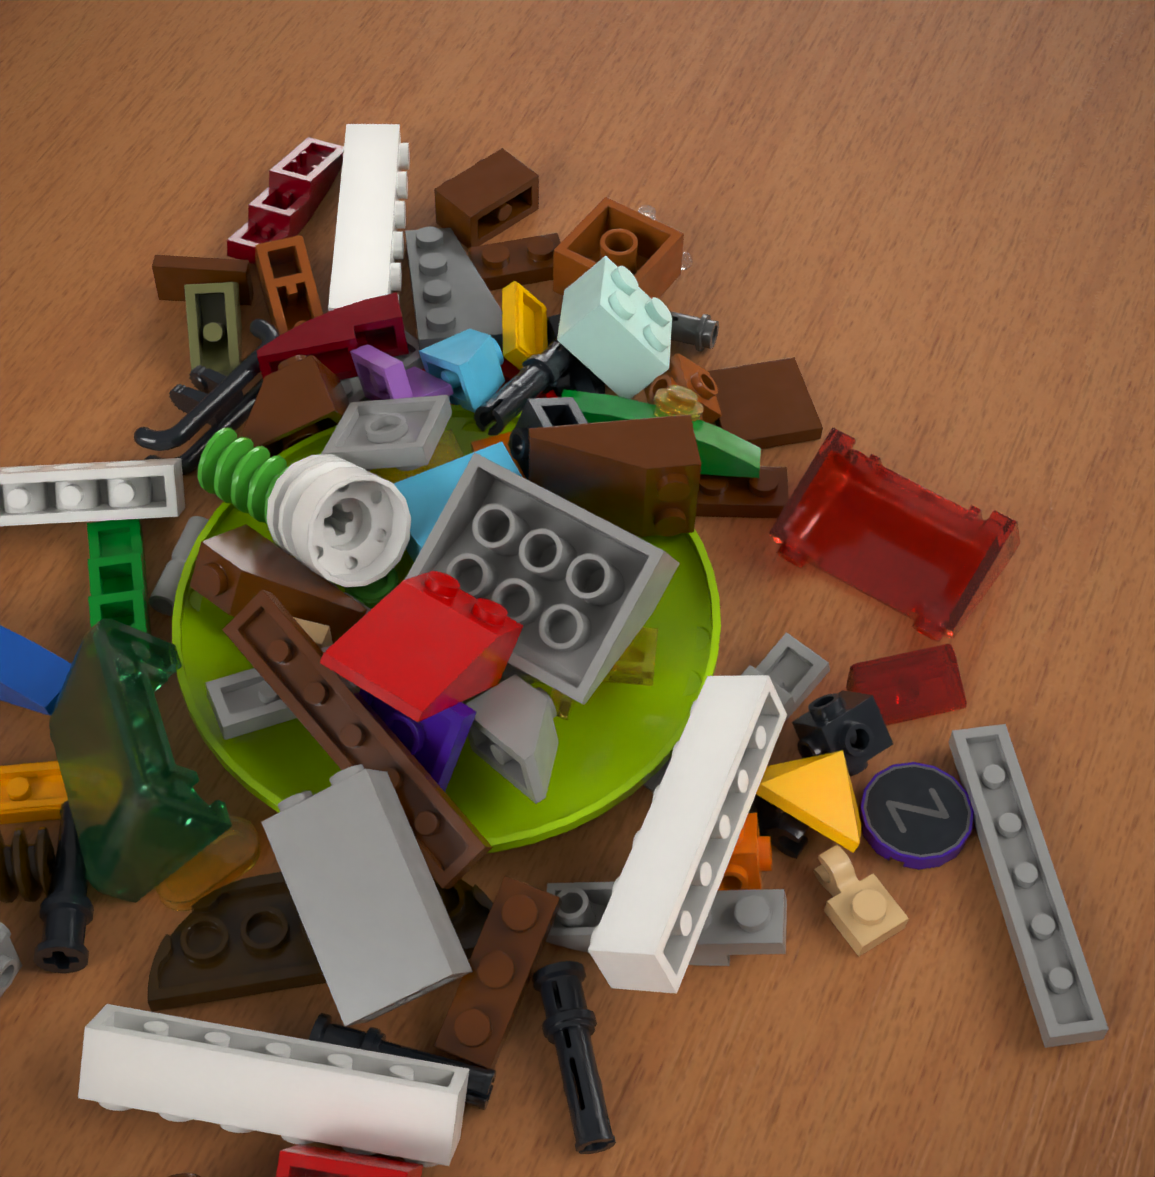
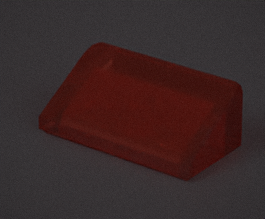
[846,644,967,726]

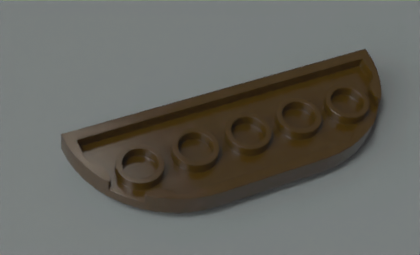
[148,872,493,1012]

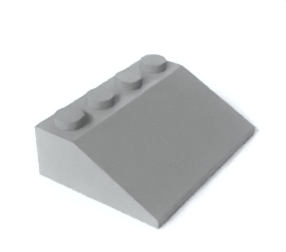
[405,452,680,705]

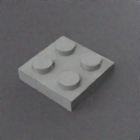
[321,395,452,471]

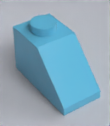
[419,329,505,413]

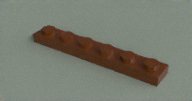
[222,589,493,889]

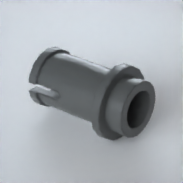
[670,311,719,352]

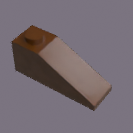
[190,524,367,644]

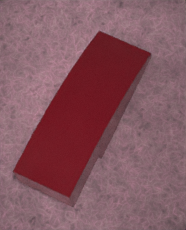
[256,292,409,381]

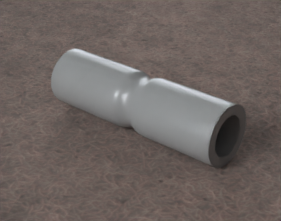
[149,516,209,616]

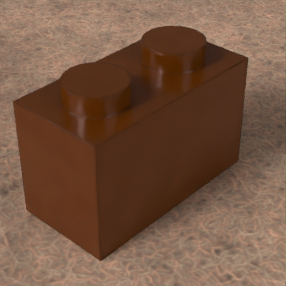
[434,148,539,248]

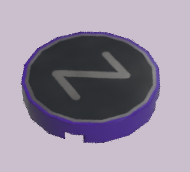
[859,762,974,870]

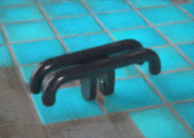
[134,318,280,476]

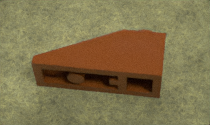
[255,235,323,335]

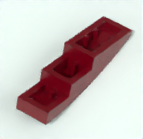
[227,137,344,264]

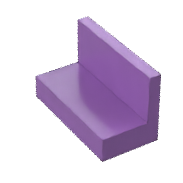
[350,344,454,401]

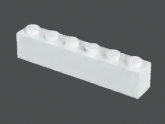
[328,124,410,312]
[588,675,787,994]
[78,1004,469,1167]

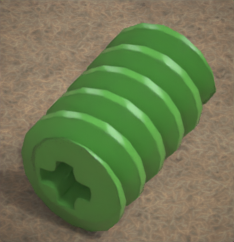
[197,427,291,525]

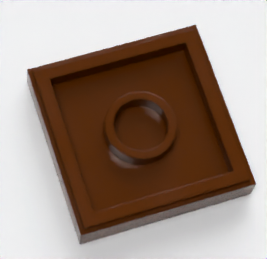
[708,357,823,449]

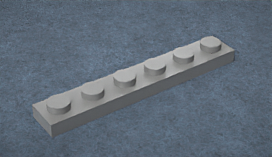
[948,724,1109,1048]

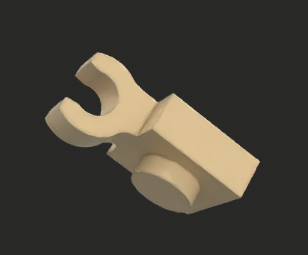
[813,845,909,956]

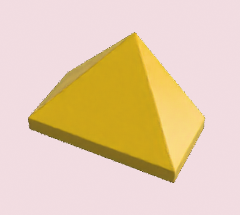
[756,750,862,853]

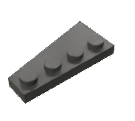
[405,226,503,350]

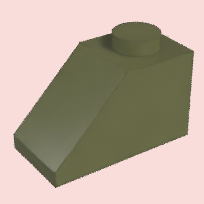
[184,282,242,376]

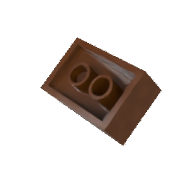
[529,414,701,537]

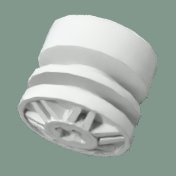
[267,454,411,587]

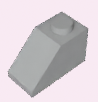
[465,674,559,804]

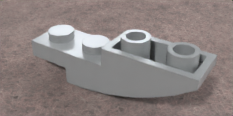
[546,881,787,966]

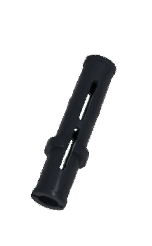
[474,338,578,436]

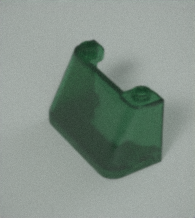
[49,618,232,903]

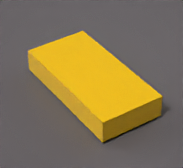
[502,281,548,370]

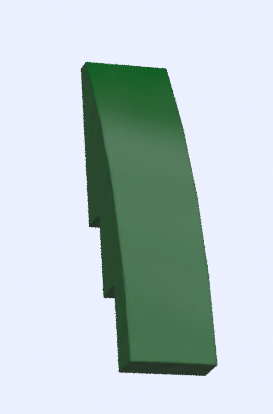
[562,390,761,478]
[87,519,154,698]

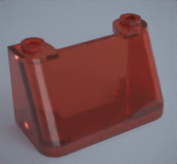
[769,427,1020,642]

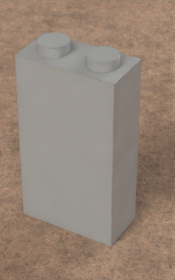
[261,764,472,1026]

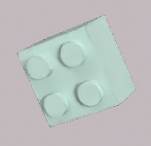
[557,256,672,399]

